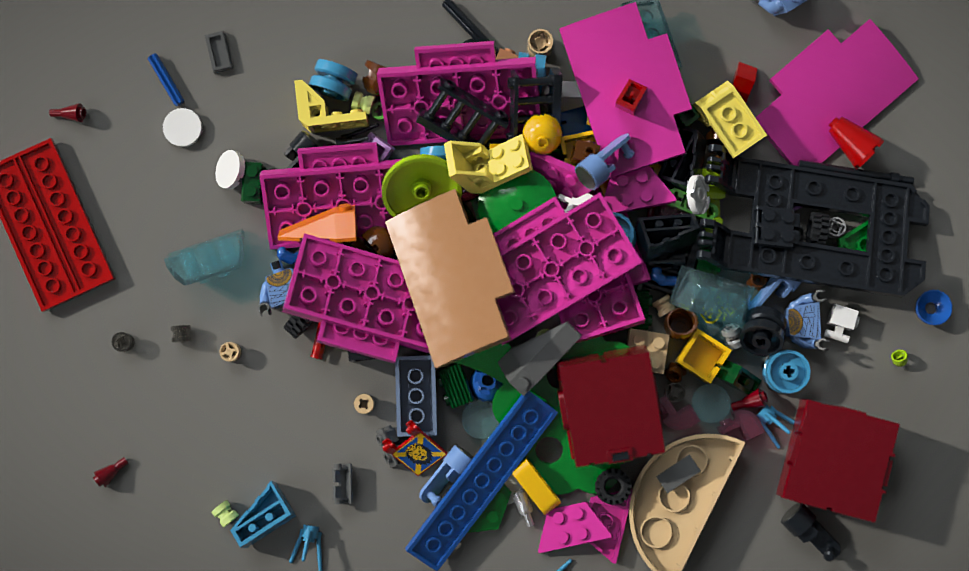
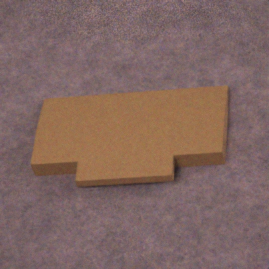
[385,189,515,369]

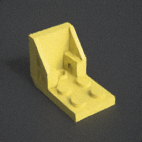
[294,80,369,133]
[693,81,767,158]
[444,134,533,194]

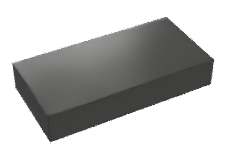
[205,31,233,74]
[656,454,701,493]

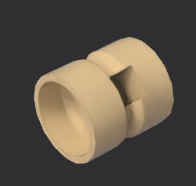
[527,29,553,58]

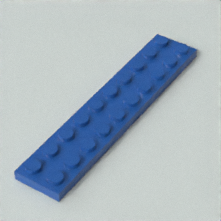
[405,391,558,571]

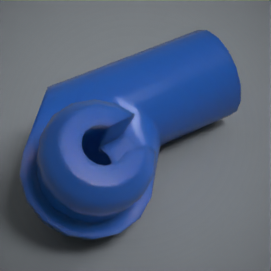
[277,247,299,265]
[650,267,677,286]

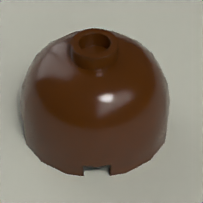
[361,226,396,259]

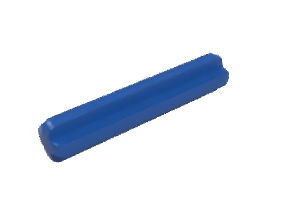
[148,53,184,106]

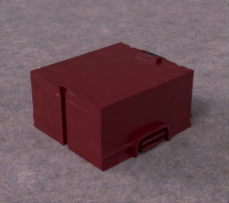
[556,345,666,467]
[776,399,900,523]

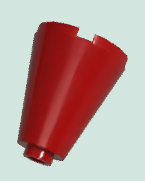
[828,116,884,169]

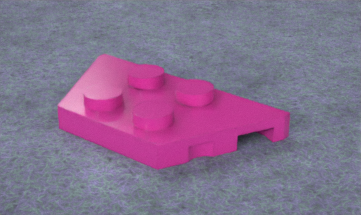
[529,151,592,199]
[604,166,676,214]
[589,488,633,564]
[538,502,613,553]

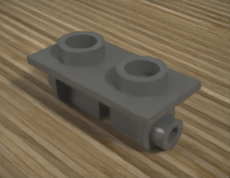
[376,425,401,468]
[332,463,353,504]

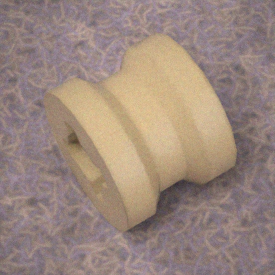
[652,294,676,317]
[219,342,241,362]
[354,394,375,414]

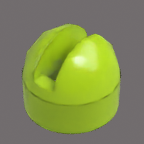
[891,350,908,367]

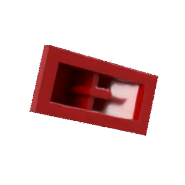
[732,62,758,103]
[615,79,647,116]

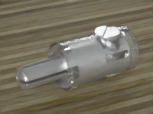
[512,488,534,527]

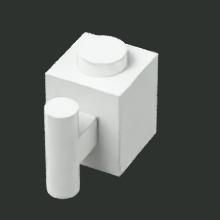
[824,304,860,343]

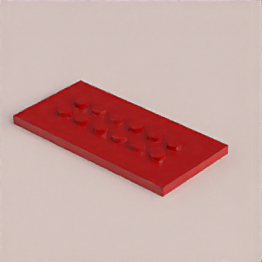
[0,138,115,312]

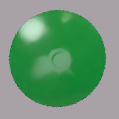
[478,170,556,233]

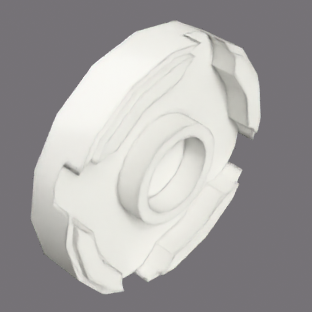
[163,108,202,147]
[215,150,245,189]
[687,175,710,215]

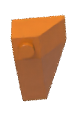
[278,204,358,243]

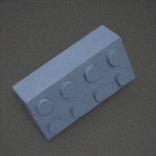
[395,356,438,437]

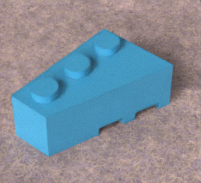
[230,481,296,549]

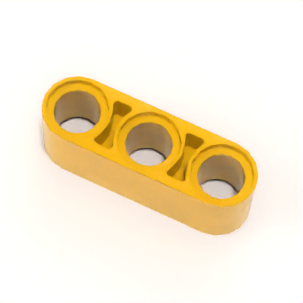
[512,458,561,515]

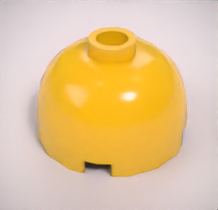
[523,114,562,155]

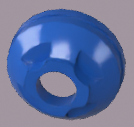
[915,289,953,325]
[469,370,503,402]

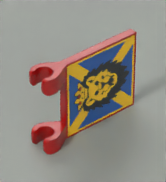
[382,420,447,476]

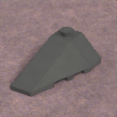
[497,321,582,396]

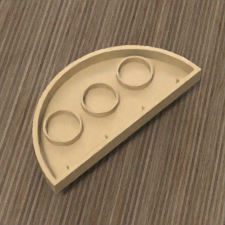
[629,434,746,571]

